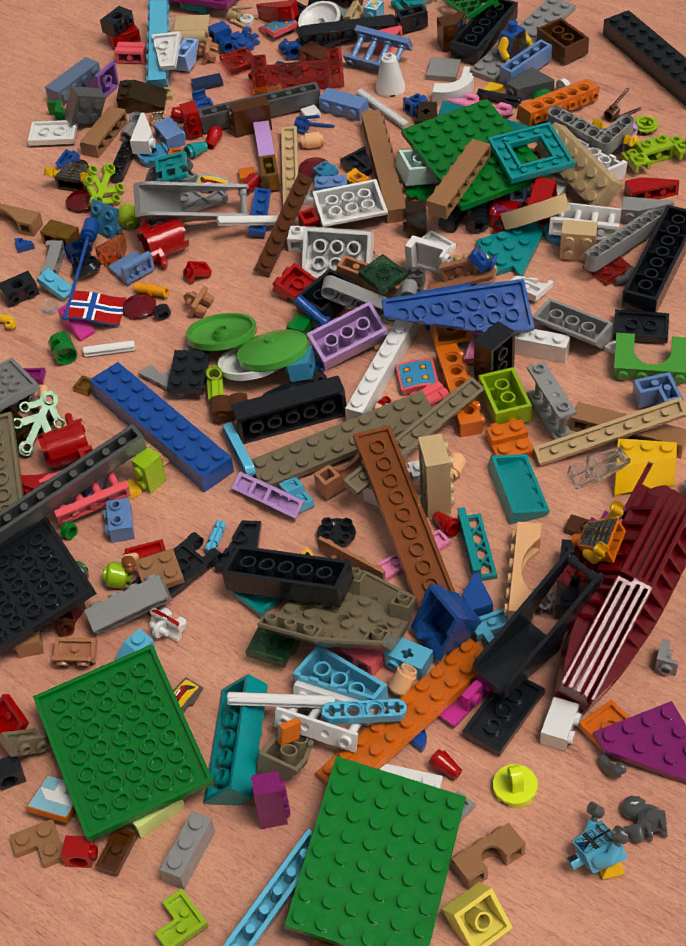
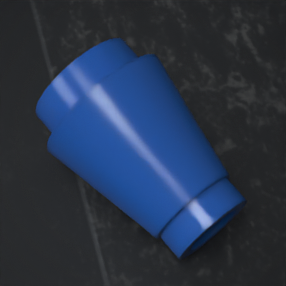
[217,36,234,53]

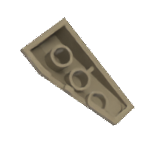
[257,707,321,779]

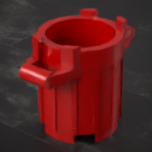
[136,218,189,270]
[38,413,93,469]

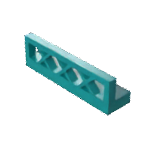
[457,507,497,581]

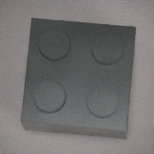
[64,86,106,124]

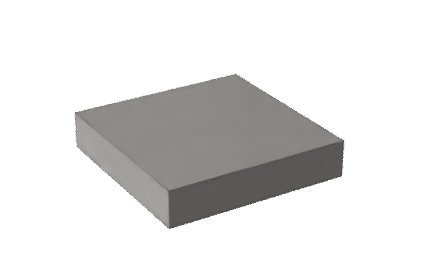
[426,57,461,82]

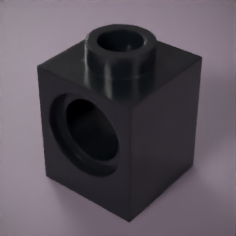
[0,755,27,791]

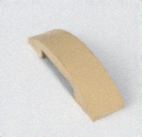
[500,193,570,230]

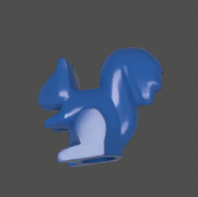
[278,37,304,59]

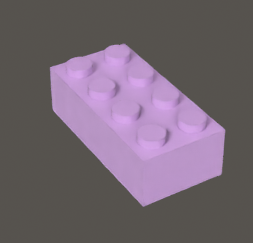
[307,301,388,371]

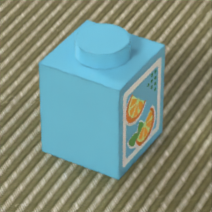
[363,0,384,18]

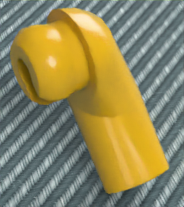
[0,314,17,330]

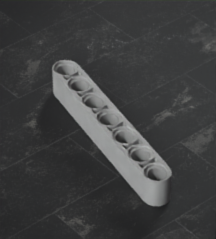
[584,207,664,272]

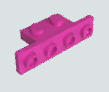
[438,678,492,727]

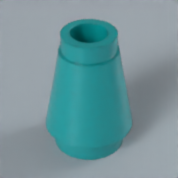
[184,141,208,159]

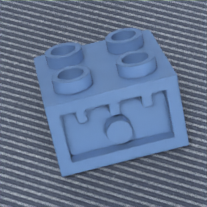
[109,251,155,285]

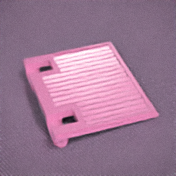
[447,92,514,116]

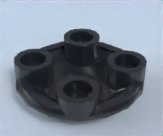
[317,517,356,547]

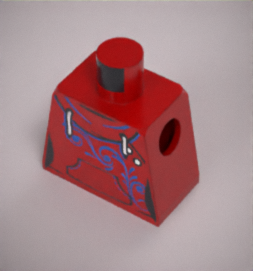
[489,198,523,233]

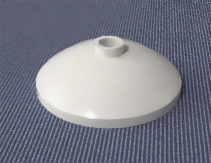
[298,1,341,27]

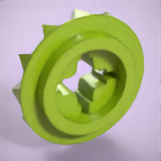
[633,116,659,135]

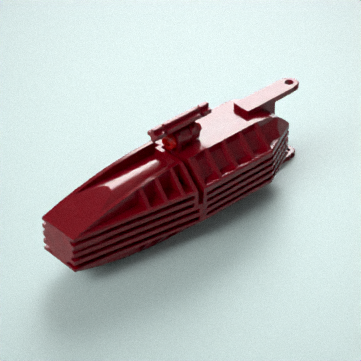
[553,462,686,715]

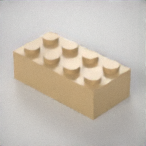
[418,433,454,518]

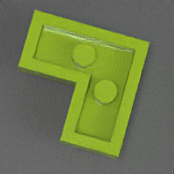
[155,888,208,946]

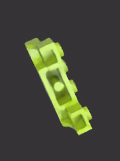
[620,134,686,174]

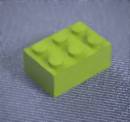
[478,367,532,424]

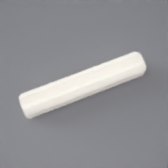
[83,340,135,357]

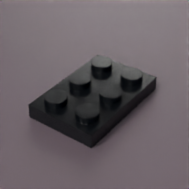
[613,309,669,343]
[167,350,211,394]

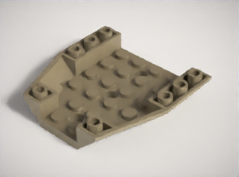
[257,568,417,652]

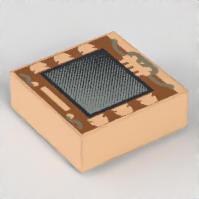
[151,111,167,126]

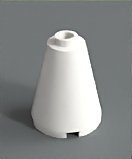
[375,53,406,98]

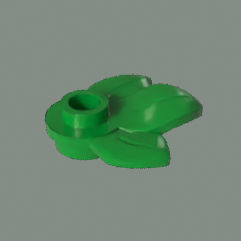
[406,184,435,202]

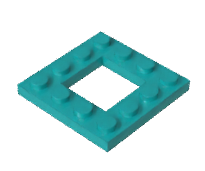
[488,122,575,184]

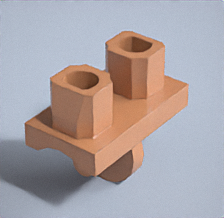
[197,37,219,65]
[183,286,214,319]

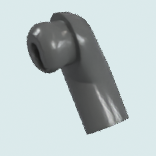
[615,267,634,285]
[597,754,627,778]

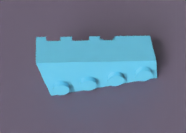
[292,646,388,713]

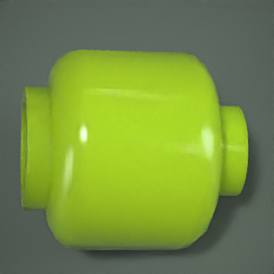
[118,204,140,229]
[102,562,132,589]

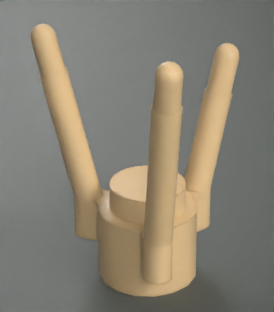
[228,6,258,32]

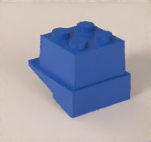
[411,584,482,661]

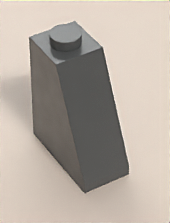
[506,67,554,101]

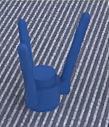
[294,115,335,134]

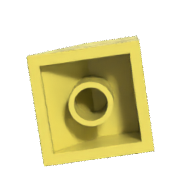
[442,882,513,946]

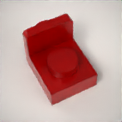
[183,261,212,284]

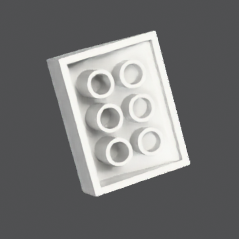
[312,179,388,227]
[302,226,375,278]

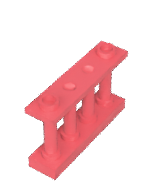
[39,471,131,526]

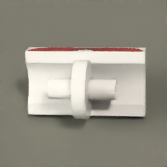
[149,608,187,642]

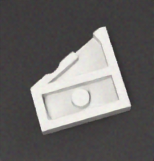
[511,276,554,302]

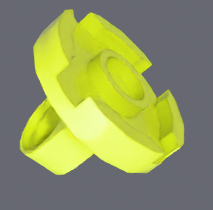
[493,764,538,808]

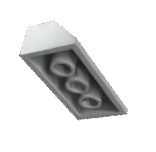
[532,298,613,349]

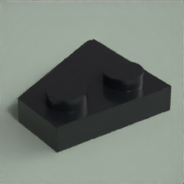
[340,146,372,176]

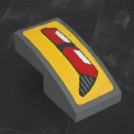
[173,677,203,714]

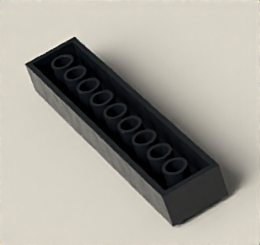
[603,10,686,106]

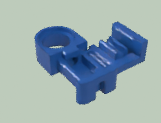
[191,88,213,109]

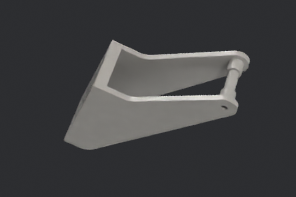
[133,181,251,223]

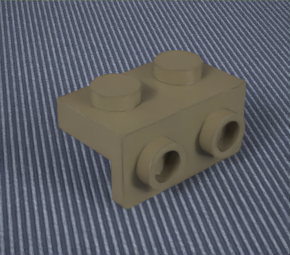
[0,728,50,757]

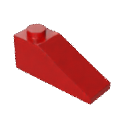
[256,0,299,21]
[624,177,679,199]

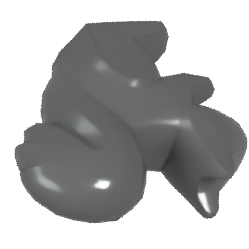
[621,796,668,843]

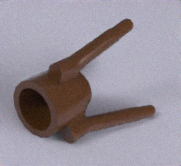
[604,88,641,122]

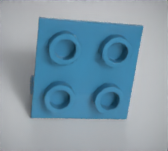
[90,199,123,240]

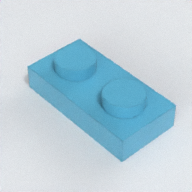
[36,268,72,302]

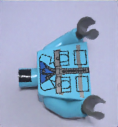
[566,802,629,873]

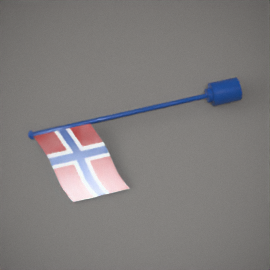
[62,217,126,325]

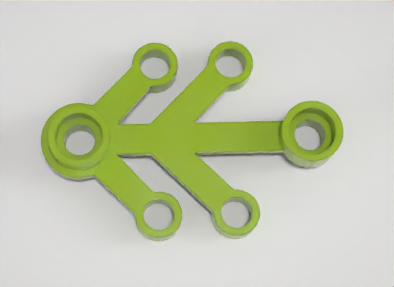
[83,163,125,207]

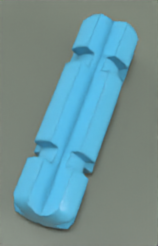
[204,520,226,553]

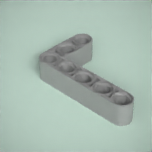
[548,106,634,155]
[321,275,418,325]

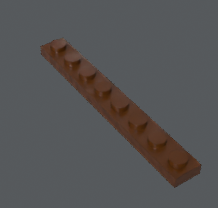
[254,172,314,277]

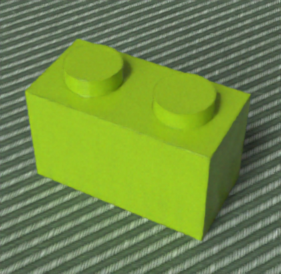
[131,447,167,494]

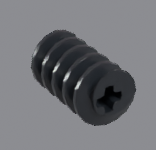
[468,202,489,233]

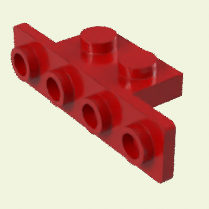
[0,694,30,757]

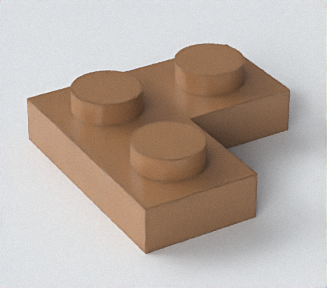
[10,819,63,868]

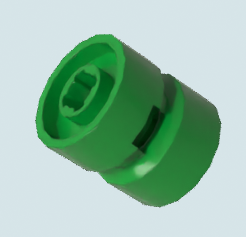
[48,332,78,365]

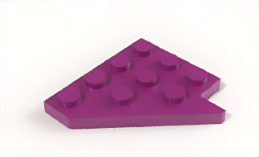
[593,701,686,784]

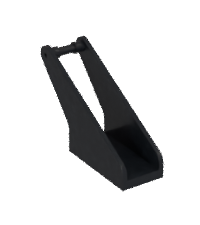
[471,549,605,700]

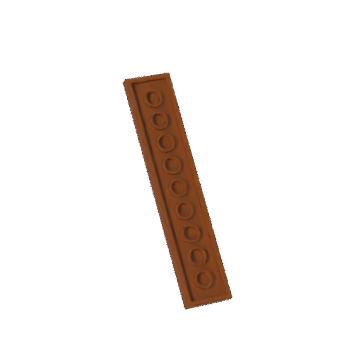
[353,425,455,610]

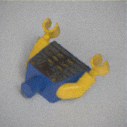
[497,20,534,63]

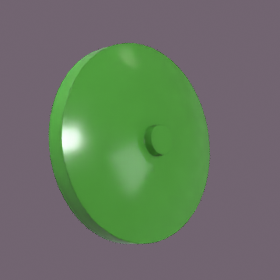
[186,313,257,351]
[237,329,309,372]

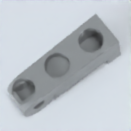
[40,240,66,275]

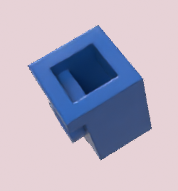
[403,93,428,118]

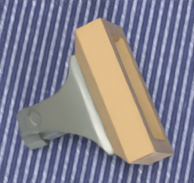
[335,0,363,20]

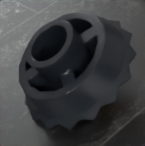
[71,254,102,276]

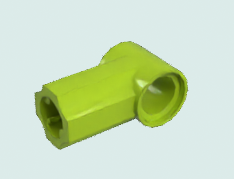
[206,365,224,403]

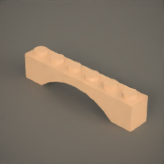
[504,522,542,624]

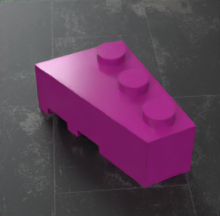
[251,771,291,829]

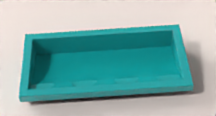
[487,454,550,524]

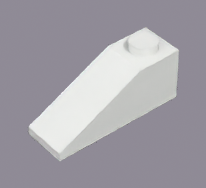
[130,113,156,154]

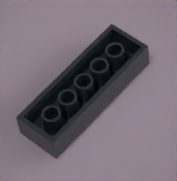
[451,0,518,64]
[231,375,346,444]
[222,545,354,607]

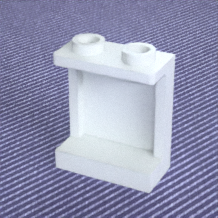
[405,236,452,279]

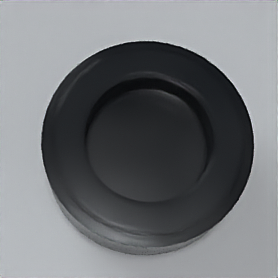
[153,304,171,321]

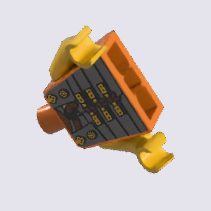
[572,500,626,564]

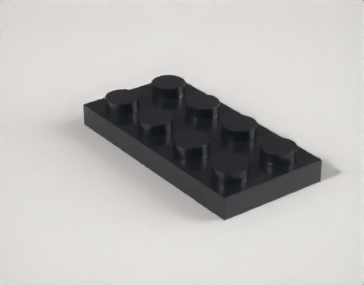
[462,679,545,756]

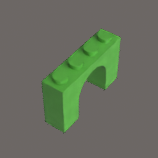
[613,333,686,384]

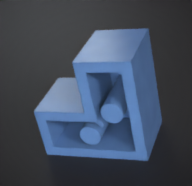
[632,372,683,408]

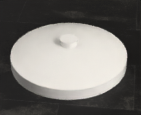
[218,344,279,381]

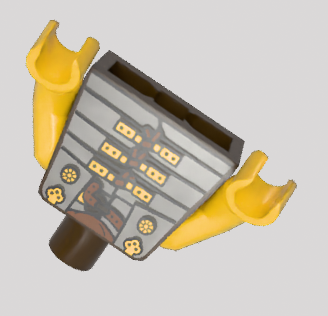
[44,160,90,192]

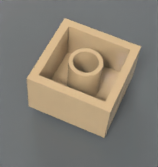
[560,220,598,261]

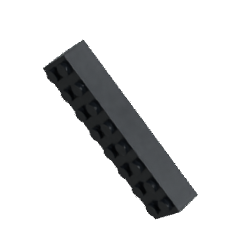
[621,205,686,312]

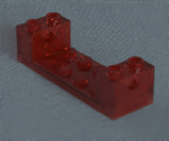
[251,47,344,95]

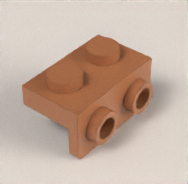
[50,637,98,667]

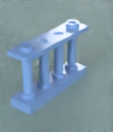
[343,25,413,72]

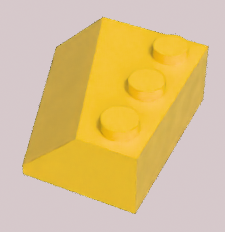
[614,438,677,497]

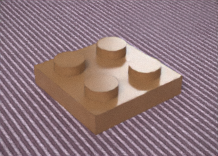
[135,548,185,588]

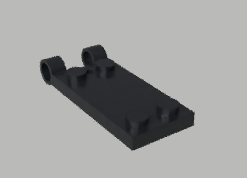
[123,532,223,616]

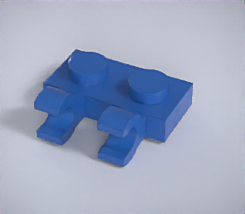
[226,26,260,55]

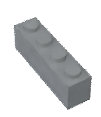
[85,574,172,635]

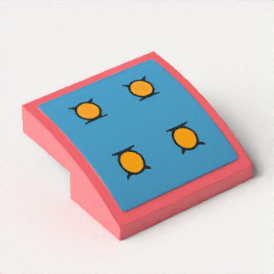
[259,20,298,38]
[396,359,439,395]

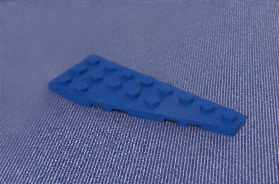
[381,279,535,334]

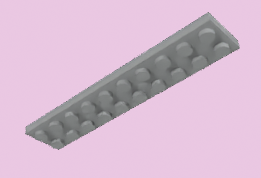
[470,0,576,83]

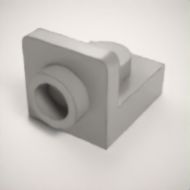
[654,639,679,676]

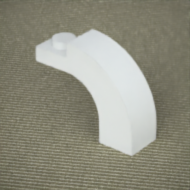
[432,66,474,105]

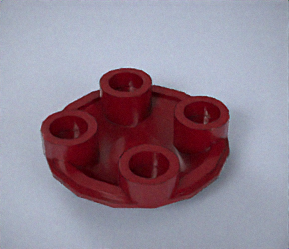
[299,157,327,178]
[66,190,91,213]
[123,294,156,320]

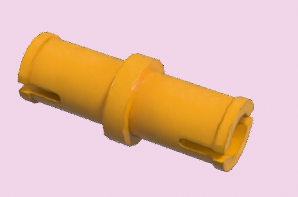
[134,282,169,298]

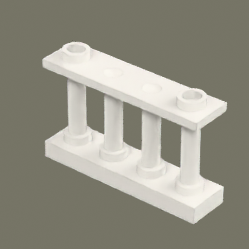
[549,202,621,241]
[274,680,376,753]

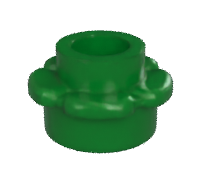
[60,521,78,540]

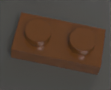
[95,828,138,877]

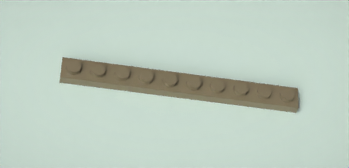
[342,377,485,497]

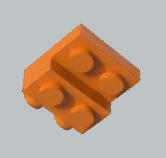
[486,418,535,457]

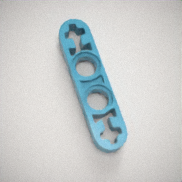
[222,422,256,477]
[321,699,407,725]

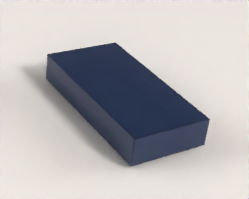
[191,73,224,91]

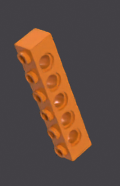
[516,79,600,127]
[436,343,485,437]

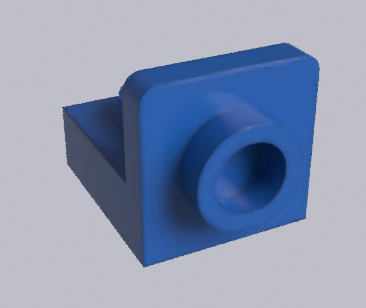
[55,149,81,168]
[468,246,498,273]

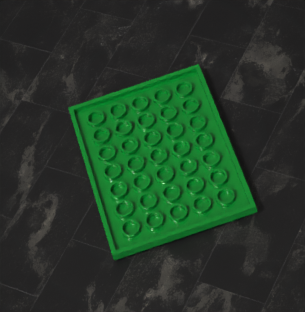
[401,99,551,211]
[33,644,215,842]
[284,756,466,946]

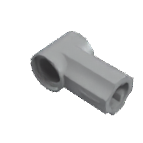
[120,112,141,140]

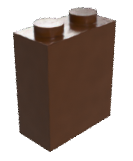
[228,95,272,138]

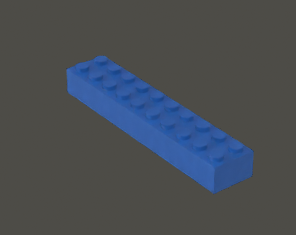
[89,362,234,492]

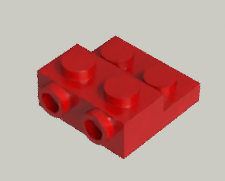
[272,263,317,301]

